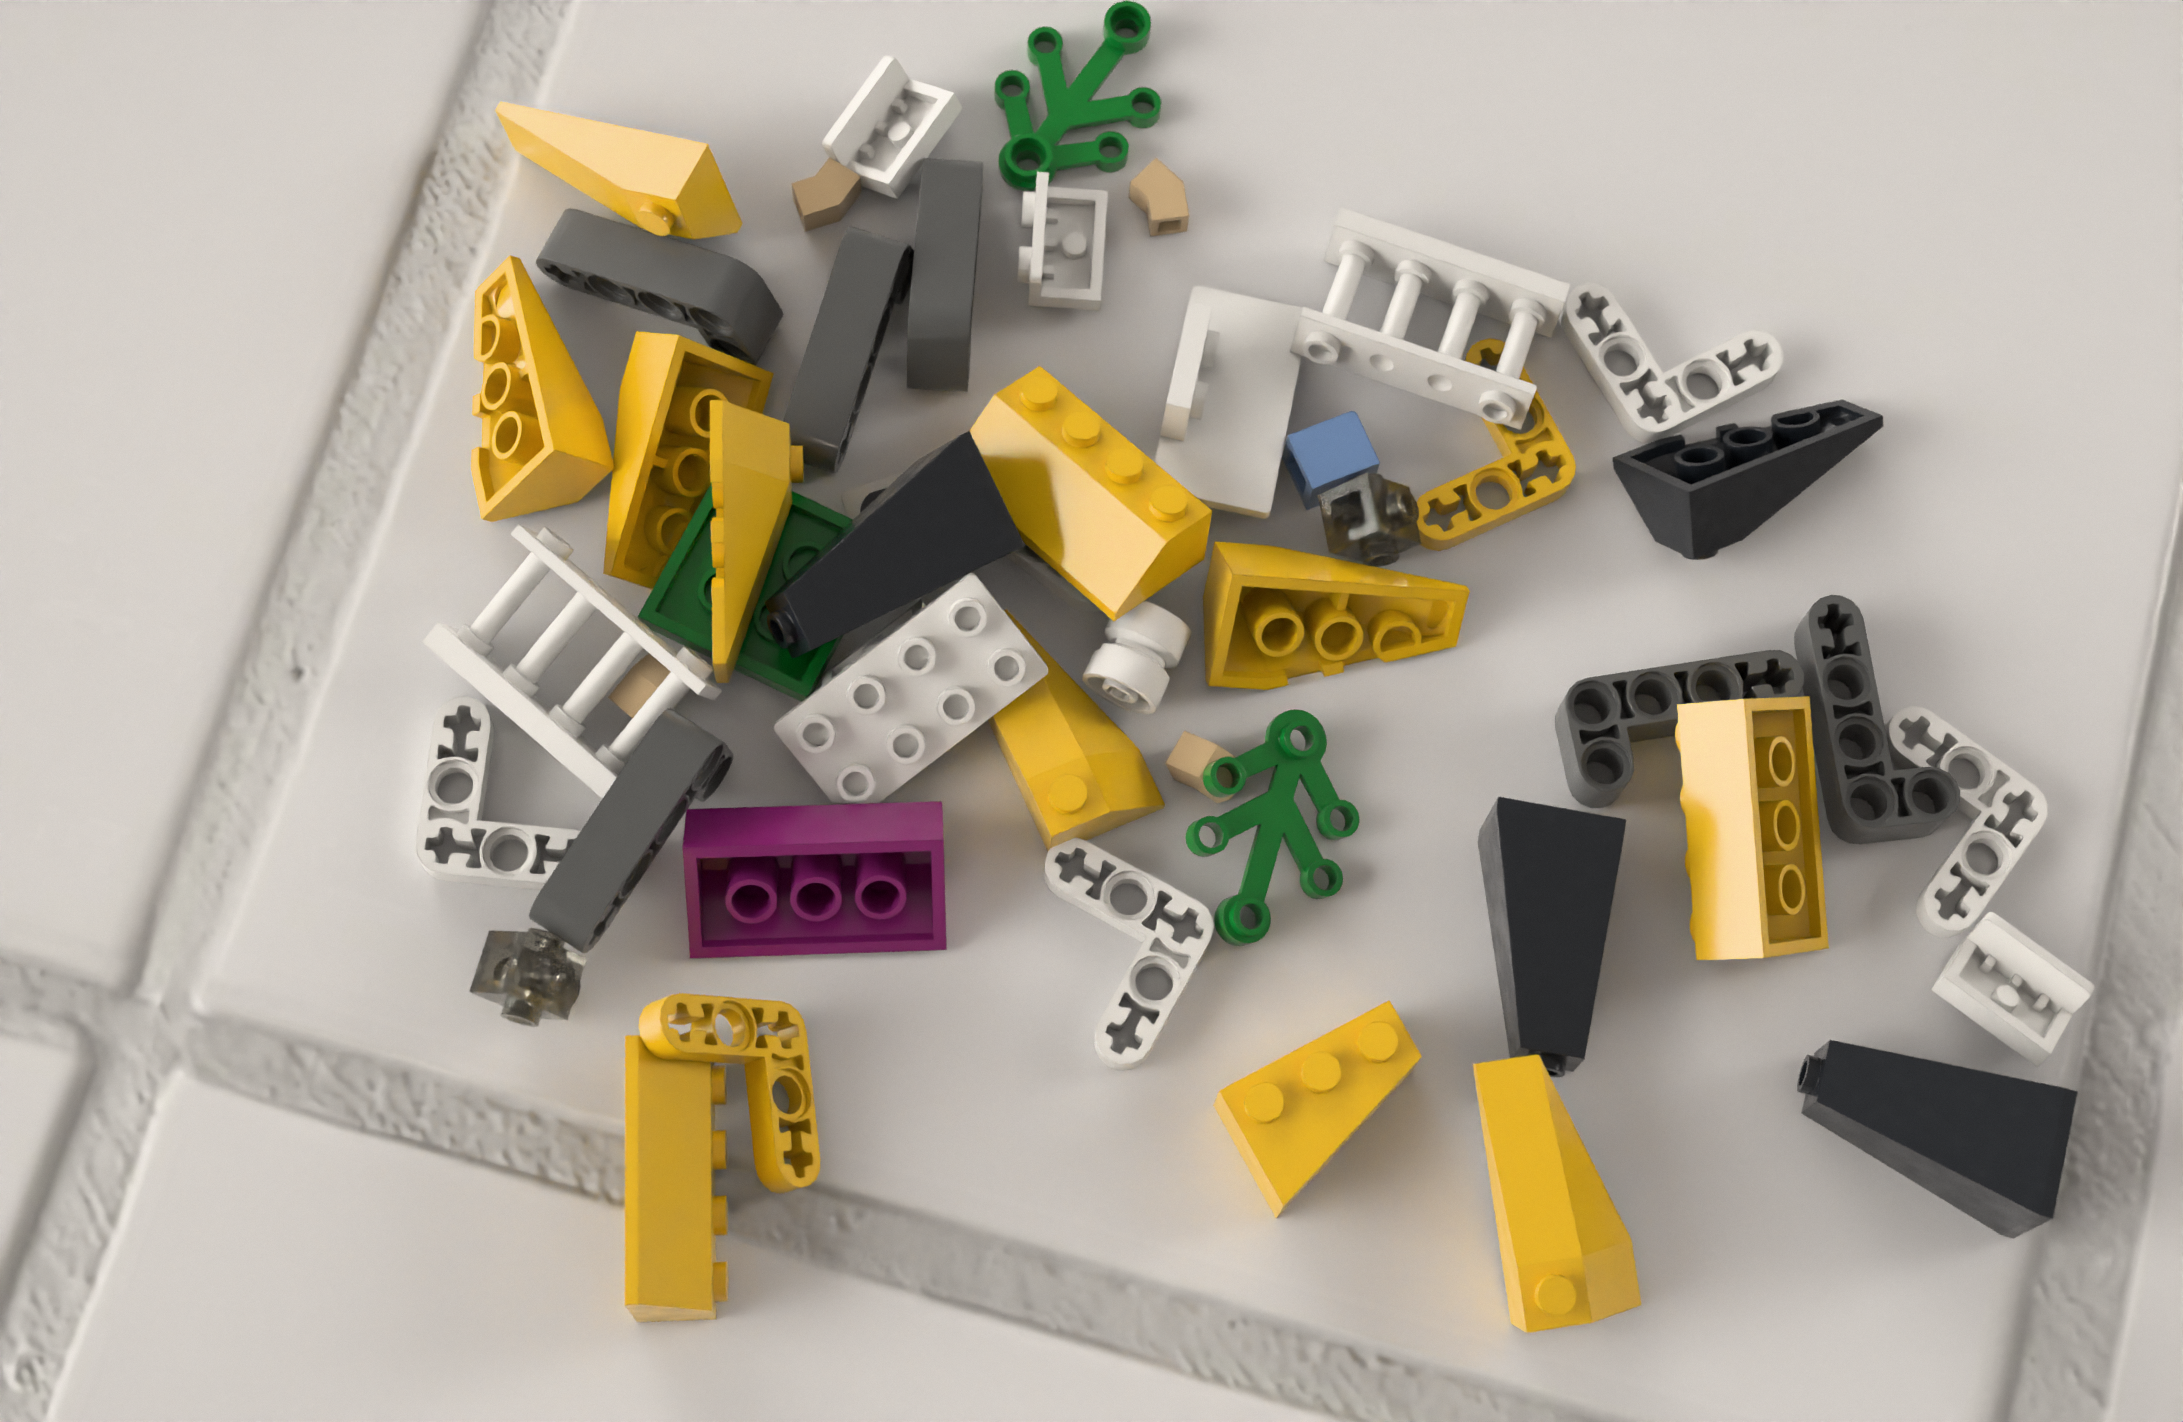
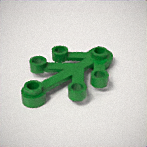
[994,1,1161,192]
[1185,709,1360,946]

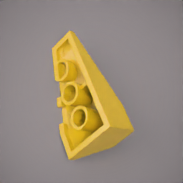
[471,255,614,522]
[603,331,774,590]
[710,400,804,683]
[988,609,1165,852]
[1473,1054,1641,1333]

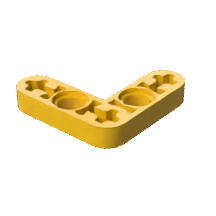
[1409,338,1576,551]
[639,993,820,1194]

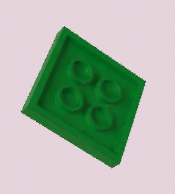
[638,483,853,702]

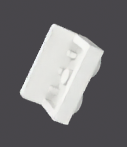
[822,56,963,199]
[1017,172,1108,311]
[1931,912,2095,1067]

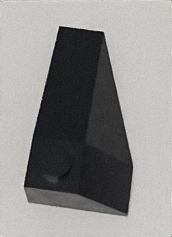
[1613,399,1883,560]

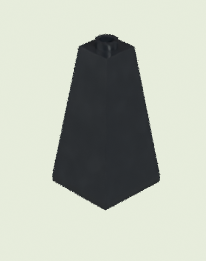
[764,431,1025,659]
[1478,796,1627,1077]
[1797,1040,2078,1239]

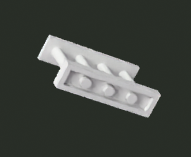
[1290,207,1571,430]
[422,524,722,799]

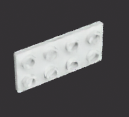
[1154,286,1302,519]
[774,573,1048,804]

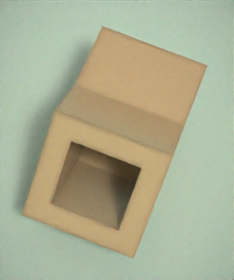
[791,157,861,232]
[1129,158,1189,236]
[608,653,671,718]
[1165,731,1235,803]

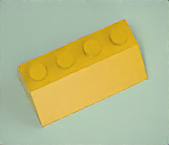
[969,366,1212,621]
[1675,696,1829,960]
[625,1035,729,1322]

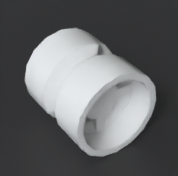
[1082,601,1192,715]

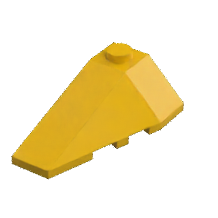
[495,101,743,240]
[1203,541,1470,690]

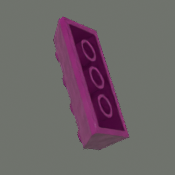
[682,801,947,959]

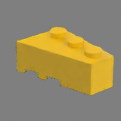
[1213,1000,1422,1219]

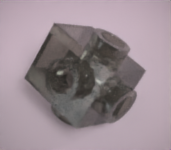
[1317,473,1421,567]
[469,928,587,1027]

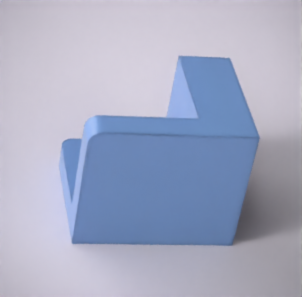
[1282,411,1380,511]

